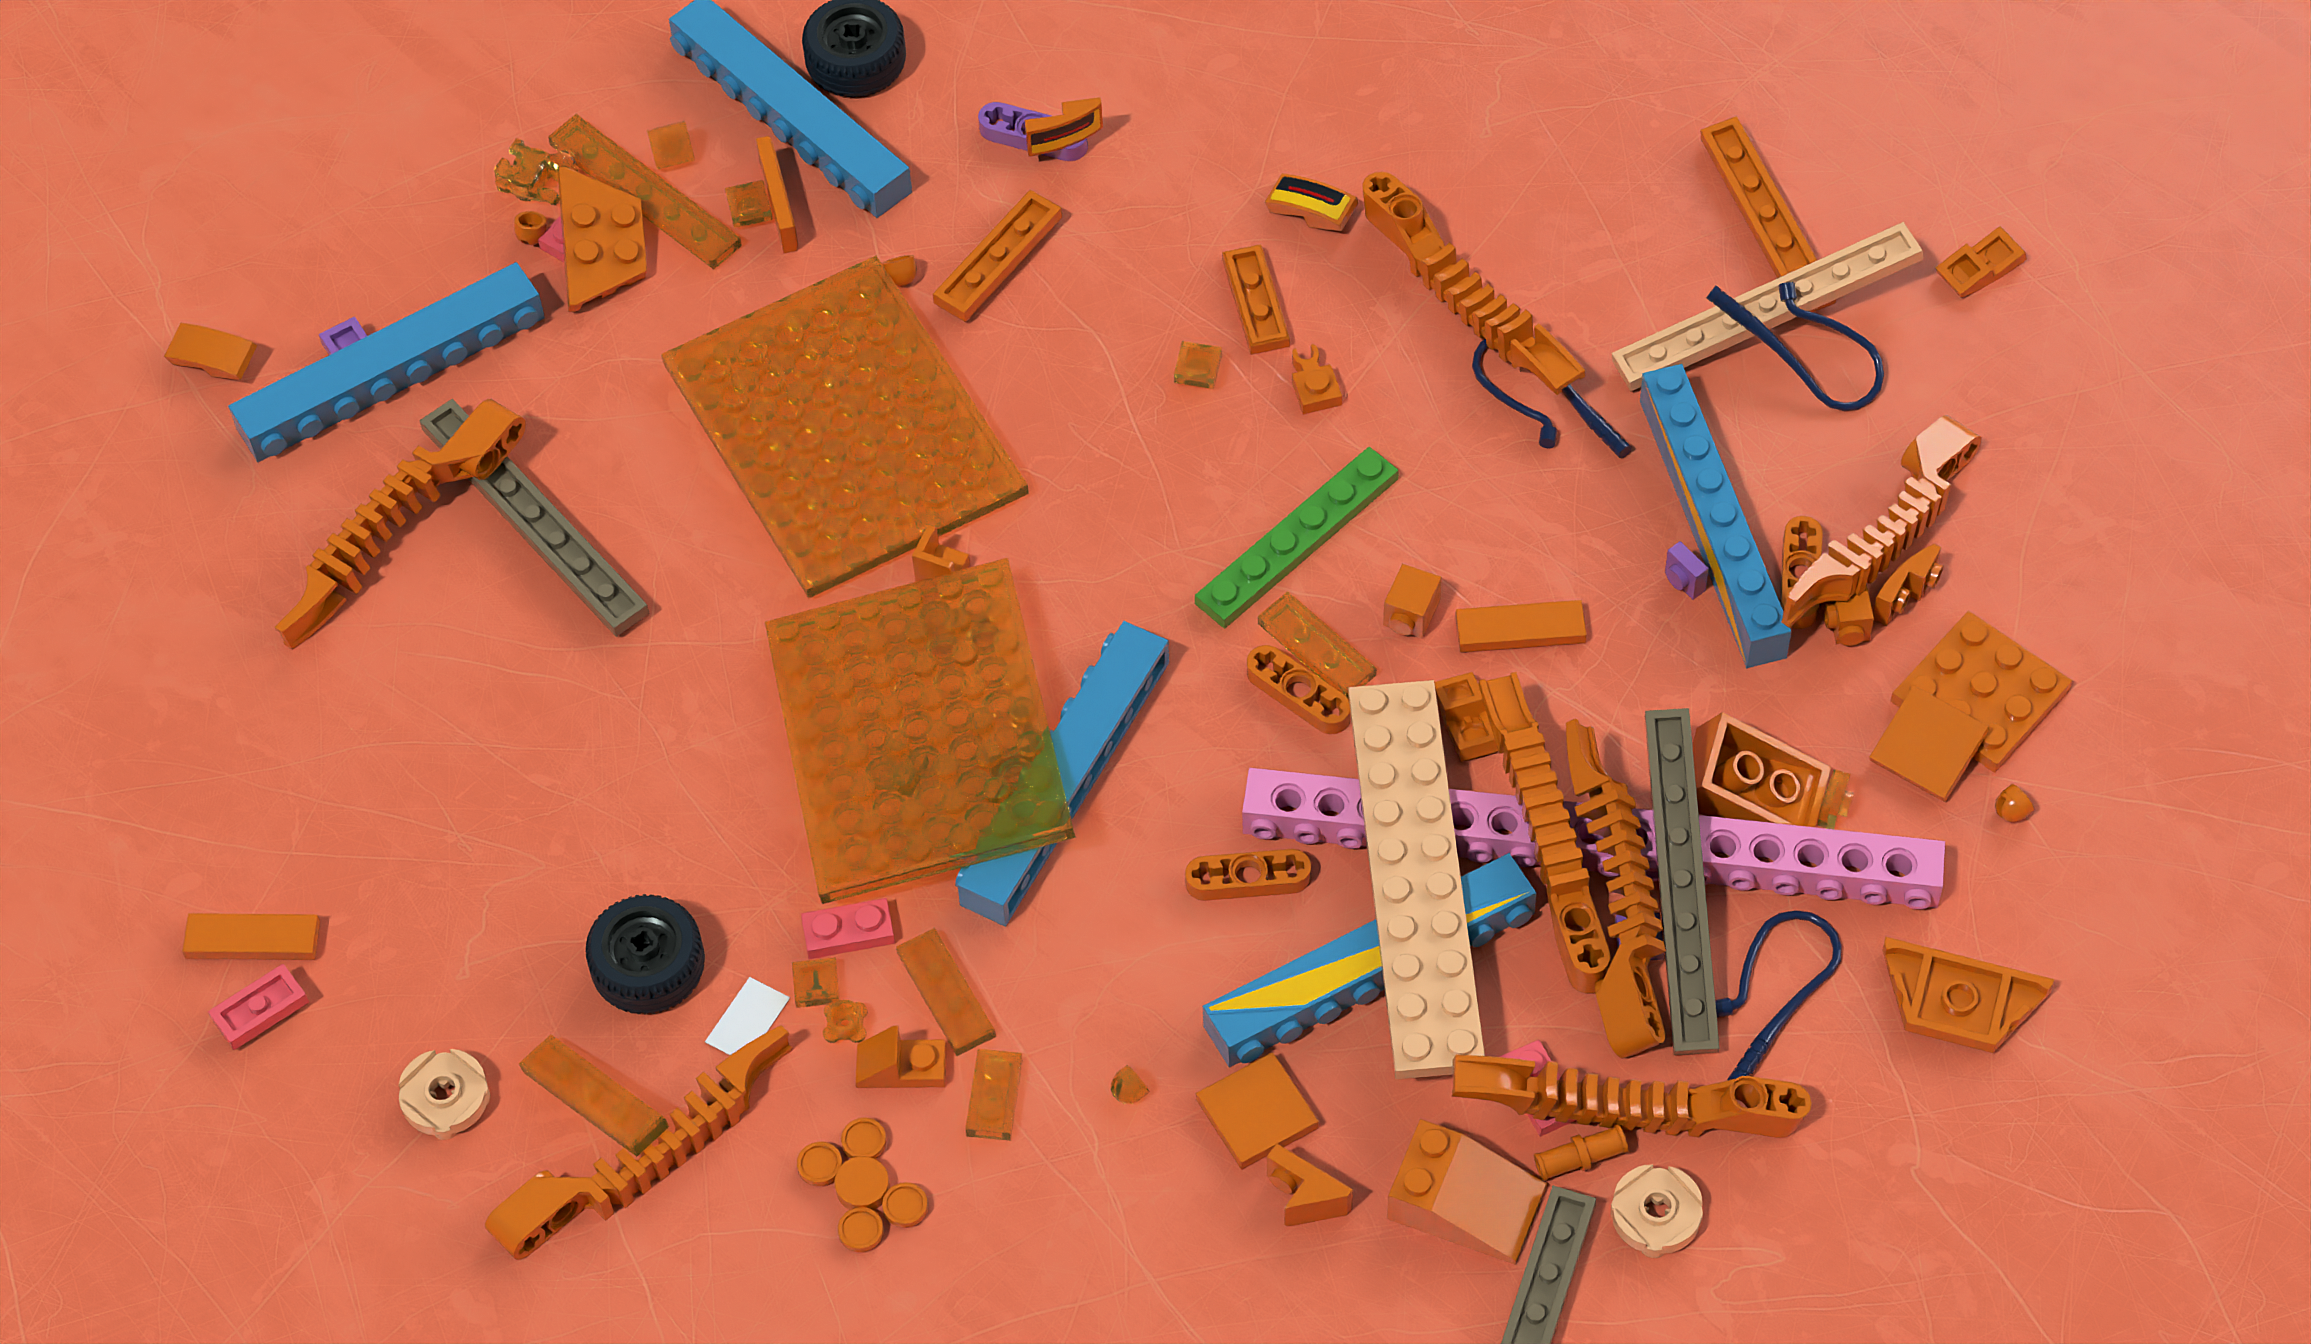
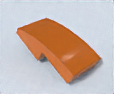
[164,323,257,380]
[1873,544,1944,626]

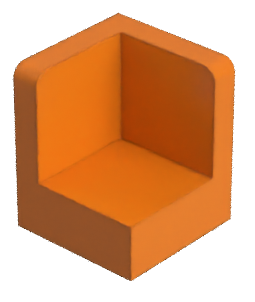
[912,525,970,596]

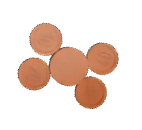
[797,1117,928,1252]

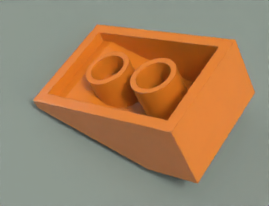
[1692,712,1831,827]
[1387,1119,1547,1265]

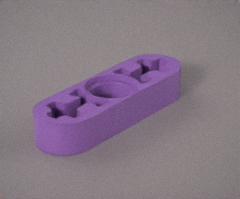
[978,102,1088,161]

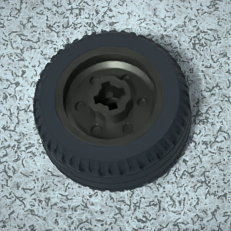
[802,0,906,97]
[585,894,705,1014]

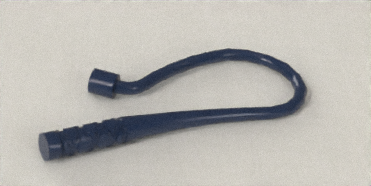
[1706,282,1884,411]
[1472,337,1632,458]
[1715,910,1842,1080]

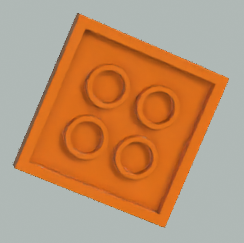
[1890,610,2073,773]

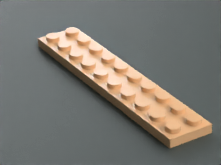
[1348,680,1485,1079]

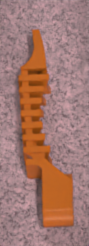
[1362,171,1585,395]
[275,399,526,650]
[1781,415,1982,628]
[1479,672,1610,994]
[1566,718,1666,1059]
[485,1025,792,1260]
[1452,1055,1812,1138]

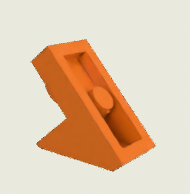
[856,1025,946,1088]
[1267,1143,1353,1226]

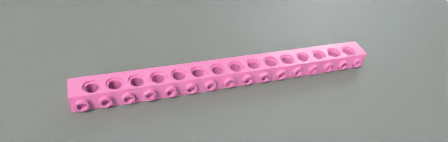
[1242,768,1945,909]

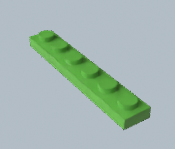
[1195,447,1399,629]

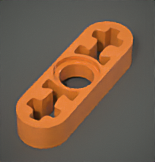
[1780,516,1823,629]
[1247,645,1351,734]
[1185,849,1311,901]

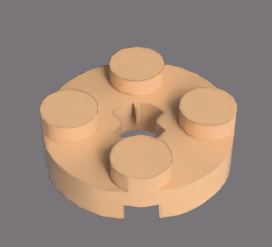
[399,1049,490,1140]
[1610,1164,1703,1258]

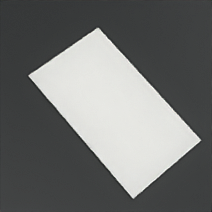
[705,977,790,1055]

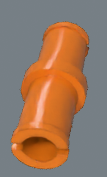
[1533,1125,1629,1181]

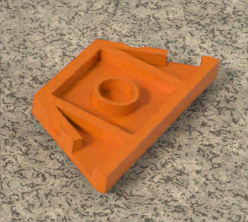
[558,167,647,312]
[1882,937,2054,1053]

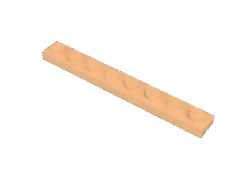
[1612,222,1923,391]

